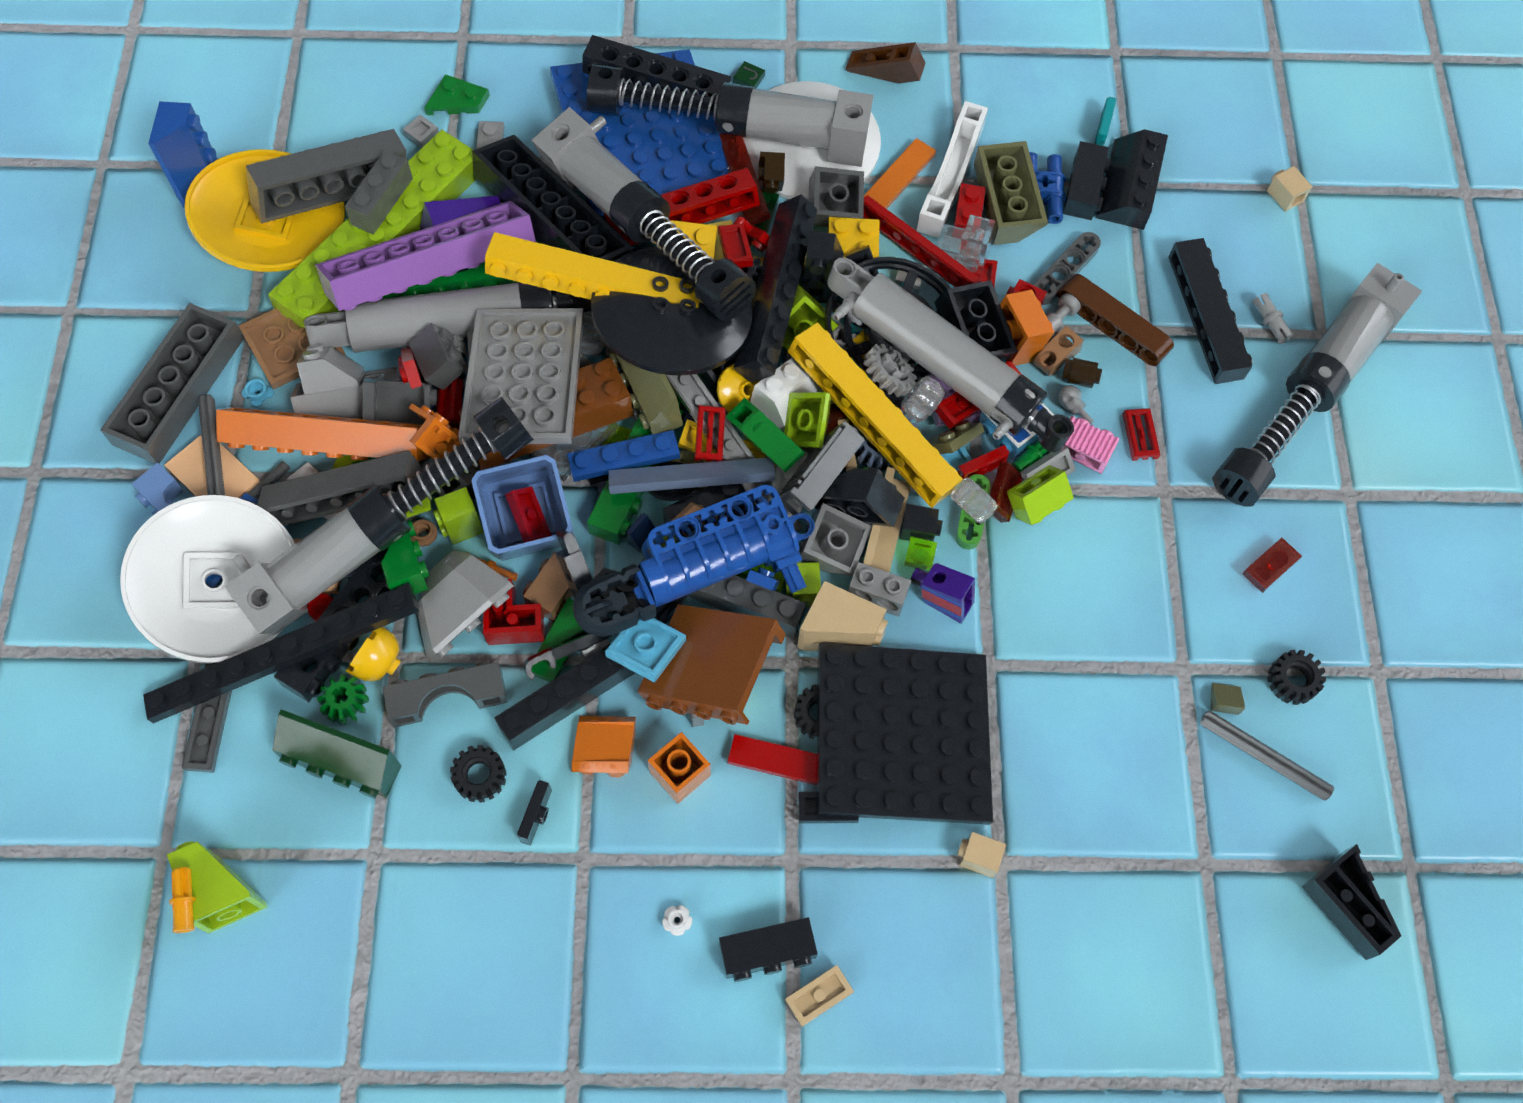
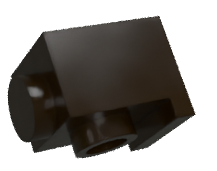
[758,152,785,193]

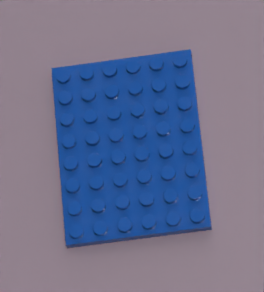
[550,49,732,220]

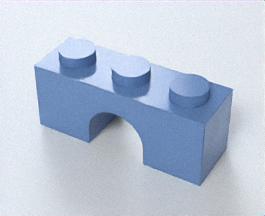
[131,462,184,515]

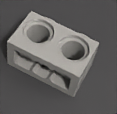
[848,562,911,617]

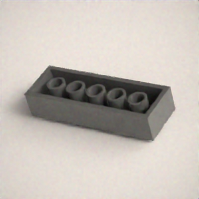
[246,129,406,223]
[100,303,244,464]

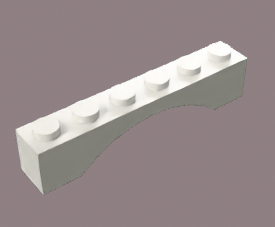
[916,101,988,239]

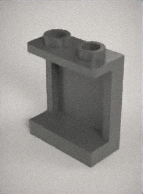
[362,379,437,425]

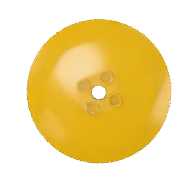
[185,149,345,272]

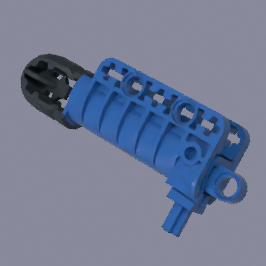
[572,485,815,637]

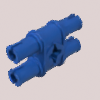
[1029,152,1066,224]

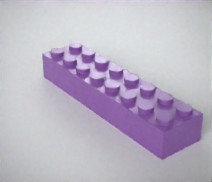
[315,201,536,311]

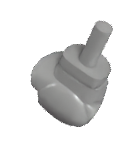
[1057,385,1094,424]

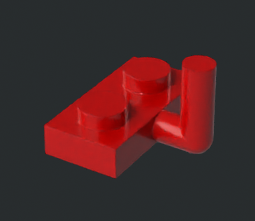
[733,216,770,253]

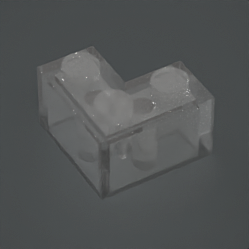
[936,214,995,274]

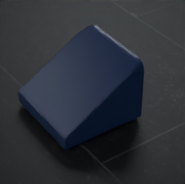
[627,513,656,553]

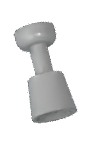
[1046,293,1081,345]

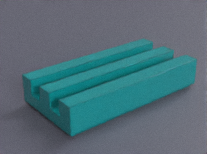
[1094,97,1117,146]

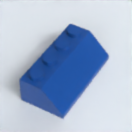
[148,101,218,208]

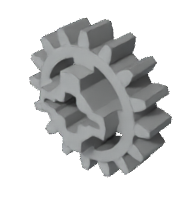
[863,344,917,397]

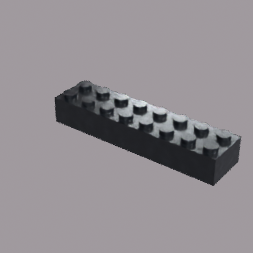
[472,135,633,261]

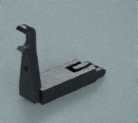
[523,530,612,680]

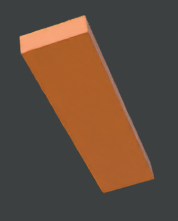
[864,138,936,209]

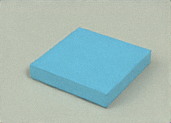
[605,618,686,683]

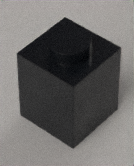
[900,504,943,545]

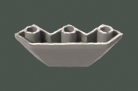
[417,550,513,660]

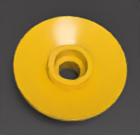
[717,363,761,413]

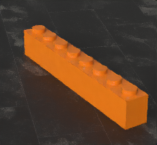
[216,407,429,462]

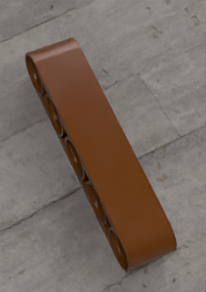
[1057,274,1174,366]

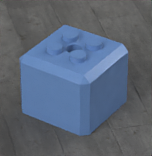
[471,455,574,561]

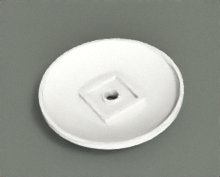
[120,495,295,663]

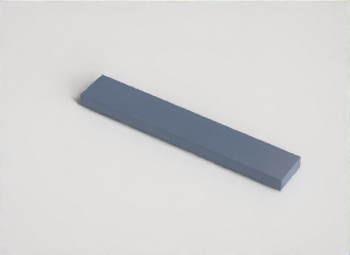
[609,457,775,494]

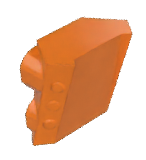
[571,716,636,778]

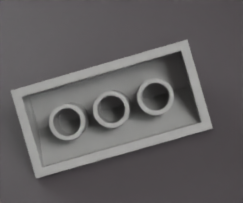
[290,366,402,419]

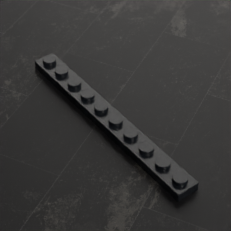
[143,583,419,724]

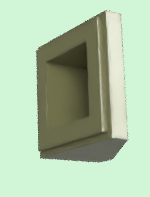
[1211,683,1245,715]

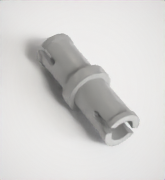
[1252,293,1294,344]

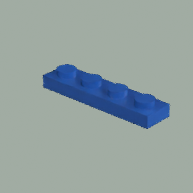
[567,430,680,482]

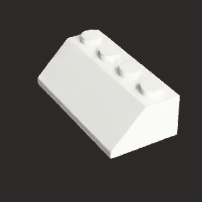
[750,347,843,432]

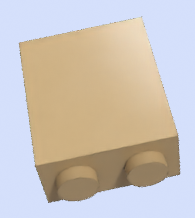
[797,581,888,651]

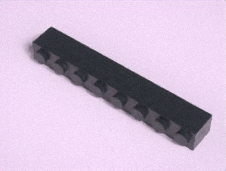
[733,194,818,383]

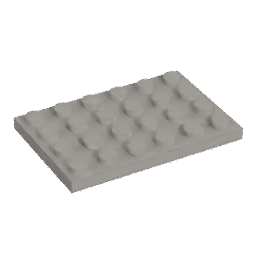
[458,308,584,444]

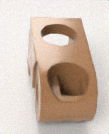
[1034,326,1084,376]

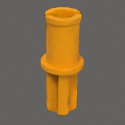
[169,867,196,933]

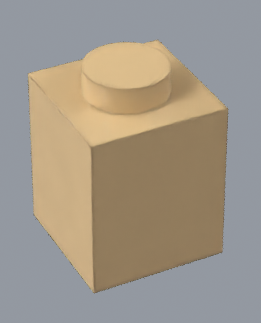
[1267,166,1313,212]
[957,832,1006,878]

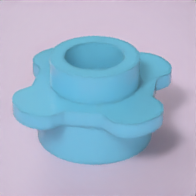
[241,378,274,407]

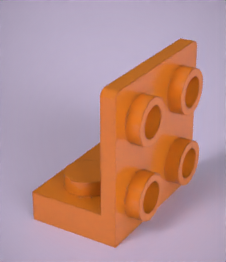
[409,404,461,461]

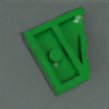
[424,74,490,115]

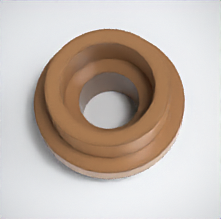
[412,519,438,547]

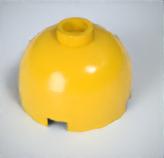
[346,627,401,682]

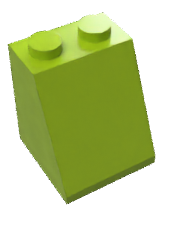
[167,841,268,934]

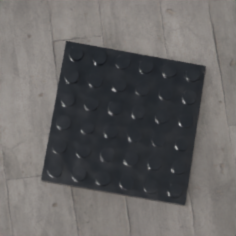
[817,643,993,825]

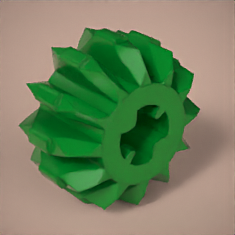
[317,674,369,725]

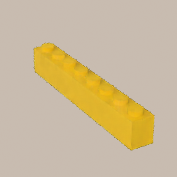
[485,232,700,308]
[788,322,963,508]

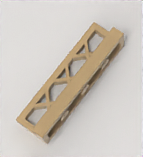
[863,467,911,572]

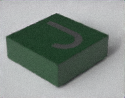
[733,61,765,88]

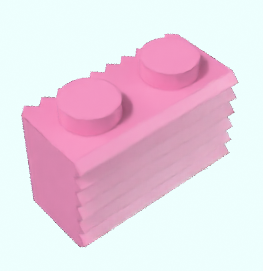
[1064,416,1119,474]

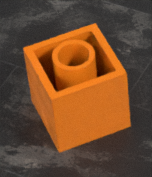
[647,732,711,804]

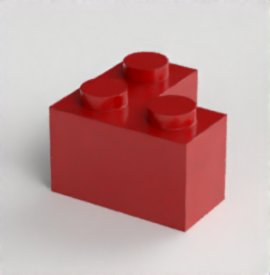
[483,579,545,645]

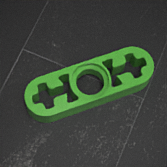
[956,474,991,550]

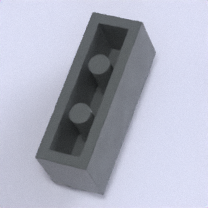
[345,150,413,235]

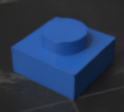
[746,567,780,591]

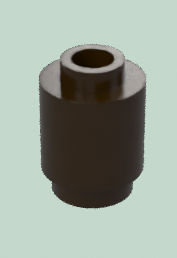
[1062,358,1102,388]

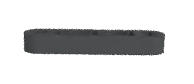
[1034,232,1101,305]

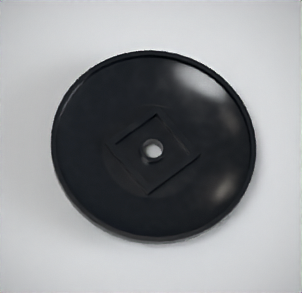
[591,246,752,376]

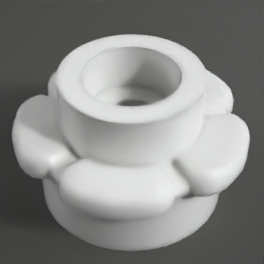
[662,905,692,936]

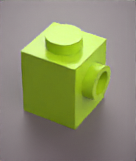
[786,562,821,607]

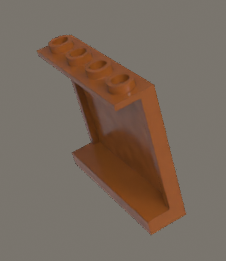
[638,604,786,725]

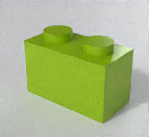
[1007,465,1074,525]
[433,487,484,545]

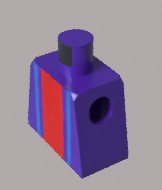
[910,563,975,624]

